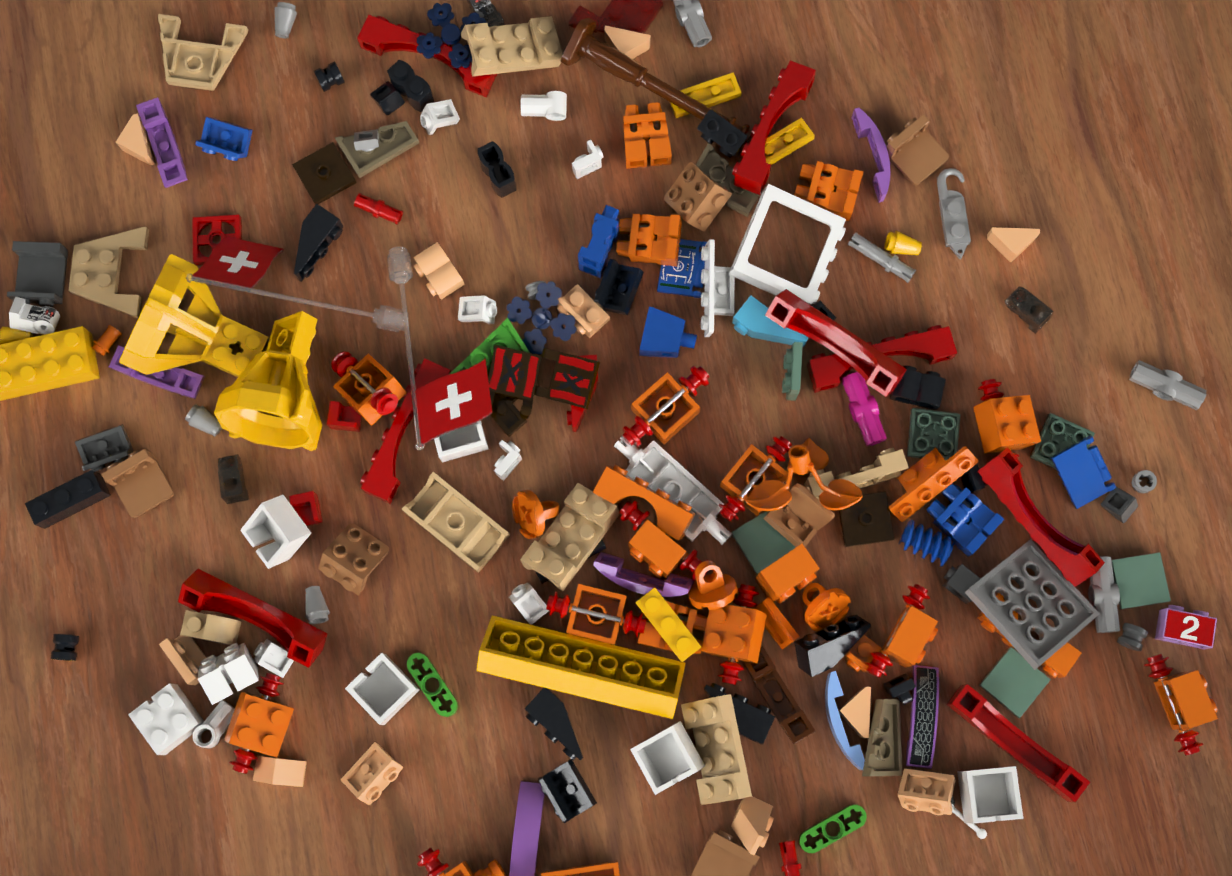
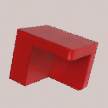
[327,401,362,432]
[289,491,323,526]

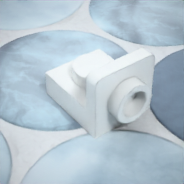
[420,99,460,135]
[572,140,604,179]
[458,295,497,324]
[494,440,522,481]
[509,582,550,625]
[254,639,294,678]

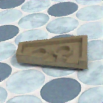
[335,121,419,178]
[696,143,759,217]
[862,699,902,776]

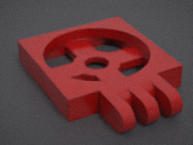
[192,215,242,265]

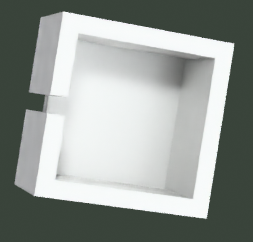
[434,421,489,462]
[240,495,311,569]
[198,643,259,705]
[345,653,420,725]
[128,683,204,755]
[630,721,705,795]
[958,766,1023,824]

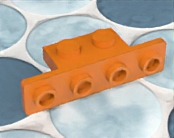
[888,446,979,522]

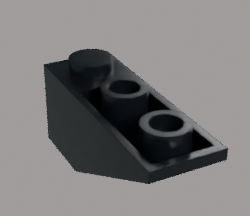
[294,204,344,282]
[794,615,871,677]
[704,683,775,745]
[525,688,584,761]

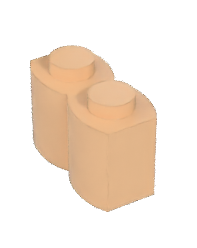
[413,242,465,300]

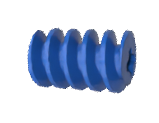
[898,519,955,567]

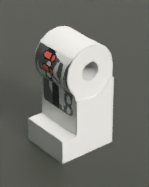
[9,297,60,335]

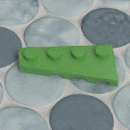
[449,318,530,375]

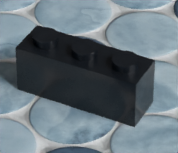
[25,470,111,529]

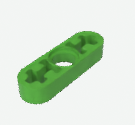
[407,653,458,717]
[799,804,867,853]

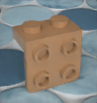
[887,114,949,185]
[664,162,732,232]
[101,449,174,518]
[763,483,835,547]
[318,523,389,595]
[691,830,760,876]

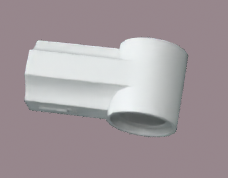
[521,91,567,121]
[193,700,235,748]

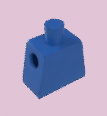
[639,307,697,358]

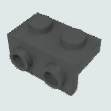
[75,424,134,471]

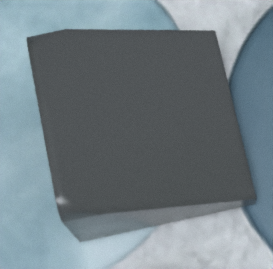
[1101,487,1138,523]

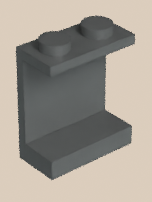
[7,241,68,307]

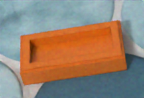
[754,597,800,650]

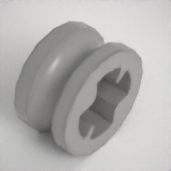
[525,281,546,300]
[1131,470,1157,493]

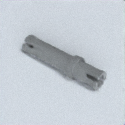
[848,232,916,283]

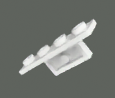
[701,239,735,337]

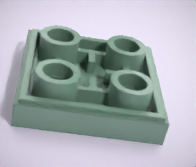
[782,342,803,401]
[907,408,961,460]
[1030,413,1095,469]
[731,511,796,575]
[1112,552,1171,610]
[979,647,1051,718]

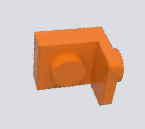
[843,635,882,673]

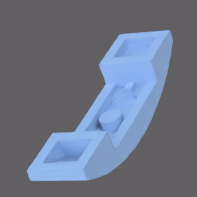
[825,671,865,770]

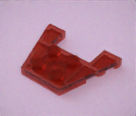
[569,0,663,34]

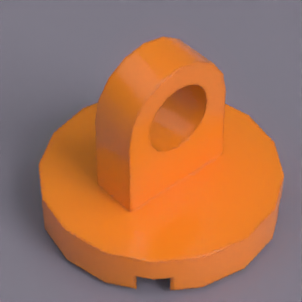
[512,490,559,539]
[688,561,738,610]
[802,583,851,631]

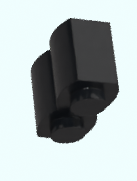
[387,60,434,112]
[478,141,516,198]
[890,366,946,410]

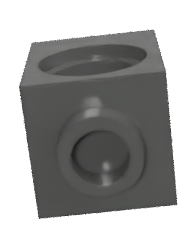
[942,564,981,604]

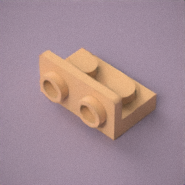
[556,284,610,338]
[159,635,207,686]
[341,742,403,805]
[898,768,956,815]

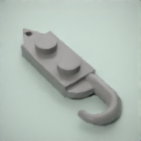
[937,168,971,259]

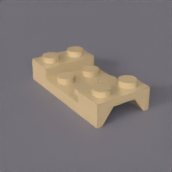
[461,16,563,77]
[803,448,909,500]
[402,472,510,573]
[520,483,620,591]
[681,694,752,805]

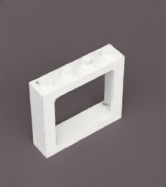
[728,184,846,305]

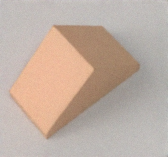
[604,26,651,59]
[116,114,155,165]
[987,227,1040,262]
[838,687,871,738]
[253,755,307,787]

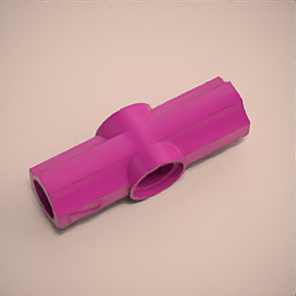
[842,372,887,447]

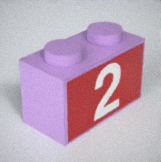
[1155,605,1217,649]

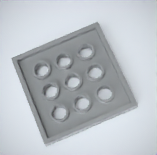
[965,539,1100,670]

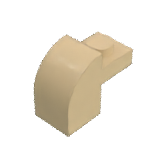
[180,610,241,645]

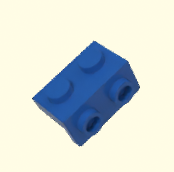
[195,117,253,161]

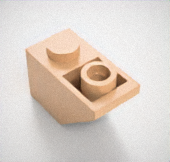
[731,796,774,855]

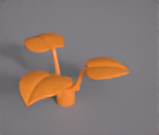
[746,438,863,511]

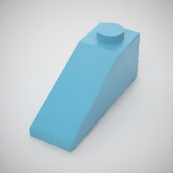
[732,295,808,347]

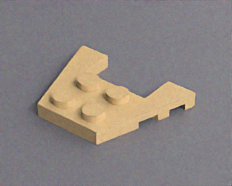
[158,14,248,91]
[69,227,149,318]

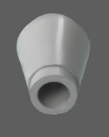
[274,2,297,39]
[185,404,222,437]
[305,586,330,624]

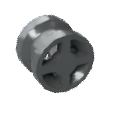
[1117,623,1148,651]

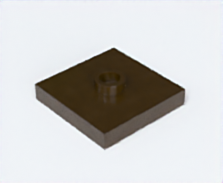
[292,142,356,205]
[839,491,894,547]

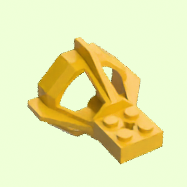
[119,254,268,377]
[214,311,322,451]

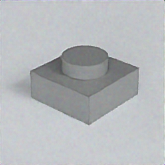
[354,129,379,152]

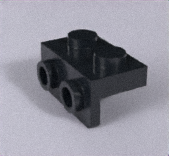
[697,110,748,158]
[594,259,644,315]
[539,759,597,823]

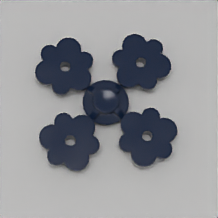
[417,3,486,68]
[506,281,577,355]

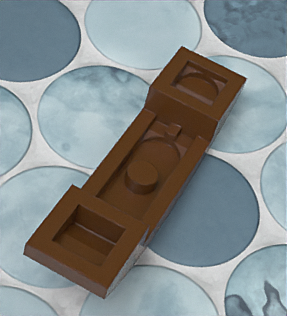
[743,646,816,744]

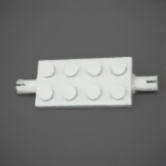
[614,437,733,545]

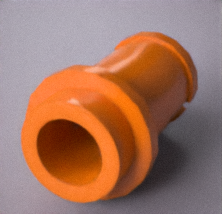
[92,325,122,356]

